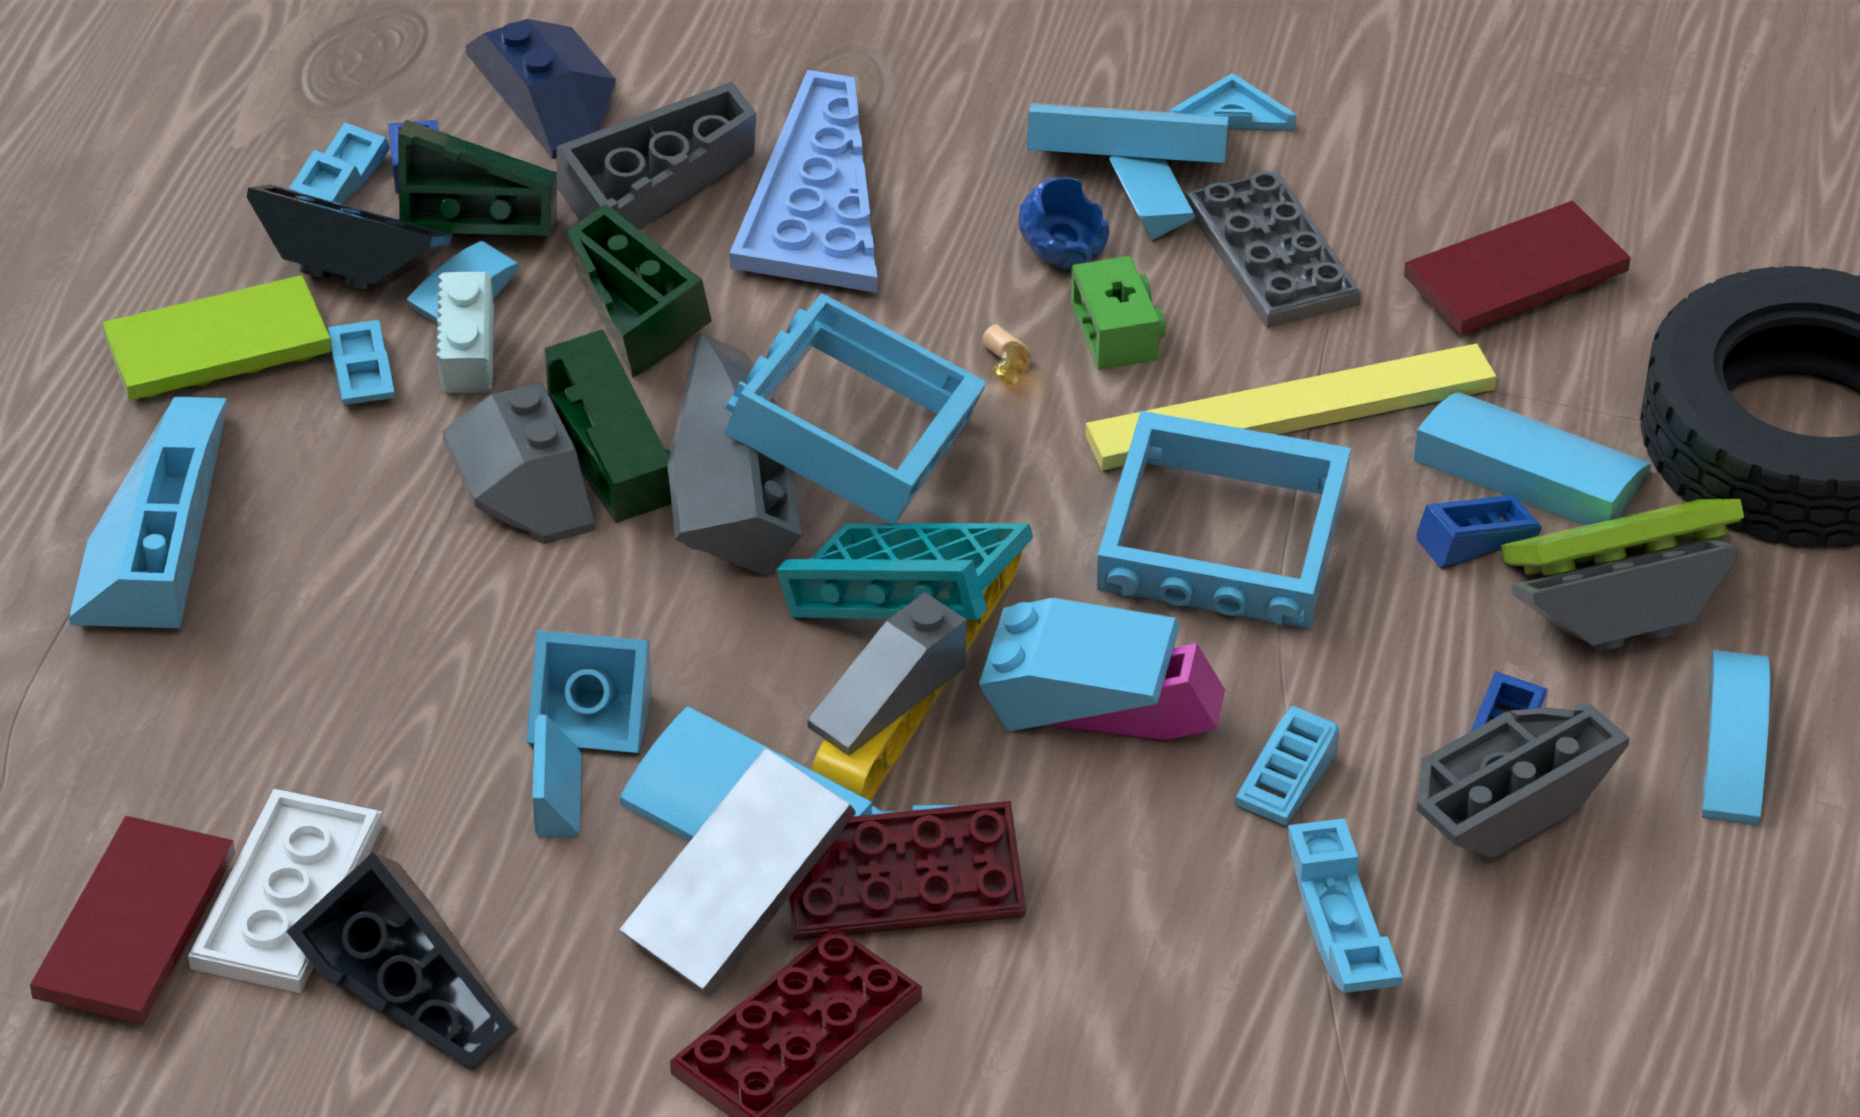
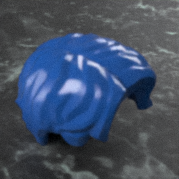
[1019,177,1110,270]

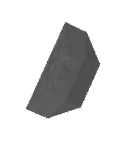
[442,382,595,544]
[1511,538,1737,650]
[1416,704,1630,859]

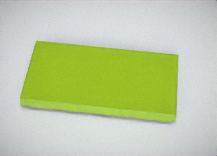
[102,275,332,401]
[1501,499,1744,575]

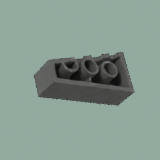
[557,82,756,230]

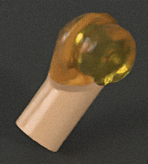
[982,324,1031,386]

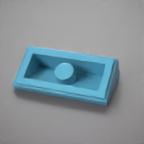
[1109,156,1196,241]
[533,714,582,837]

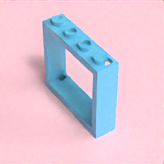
[724,293,987,525]
[1097,411,1351,629]

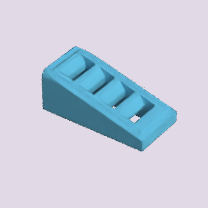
[1235,706,1340,826]

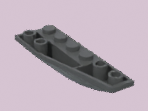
[667,334,802,577]

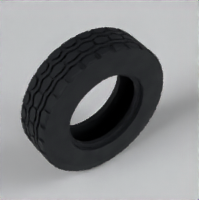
[1640,266,1860,548]

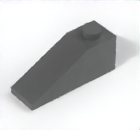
[807,592,966,756]

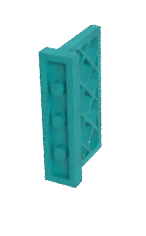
[776,523,1033,620]

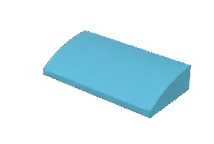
[1027,103,1229,163]
[1414,392,1651,525]
[620,706,872,842]

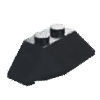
[247,184,452,290]

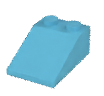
[979,598,1180,732]

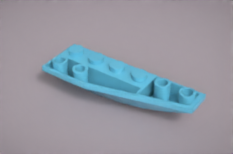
[69,397,228,628]

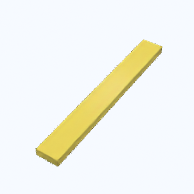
[1085,343,1497,471]

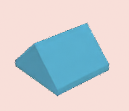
[526,630,652,753]

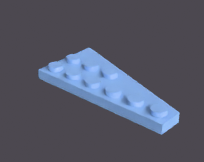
[730,70,877,293]

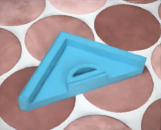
[1169,73,1297,131]

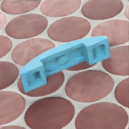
[1702,650,1770,825]
[1288,818,1402,993]

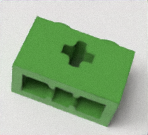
[1070,256,1166,370]

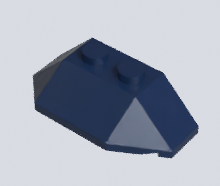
[465,19,616,159]

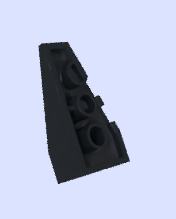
[286,852,519,1069]

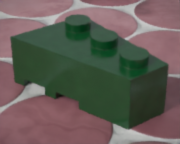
[398,120,557,236]
[566,204,712,378]
[545,329,671,523]

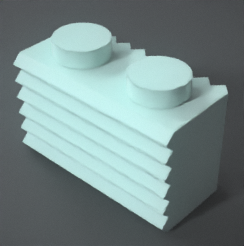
[436,272,494,394]

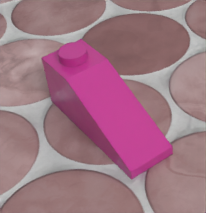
[1048,643,1225,740]

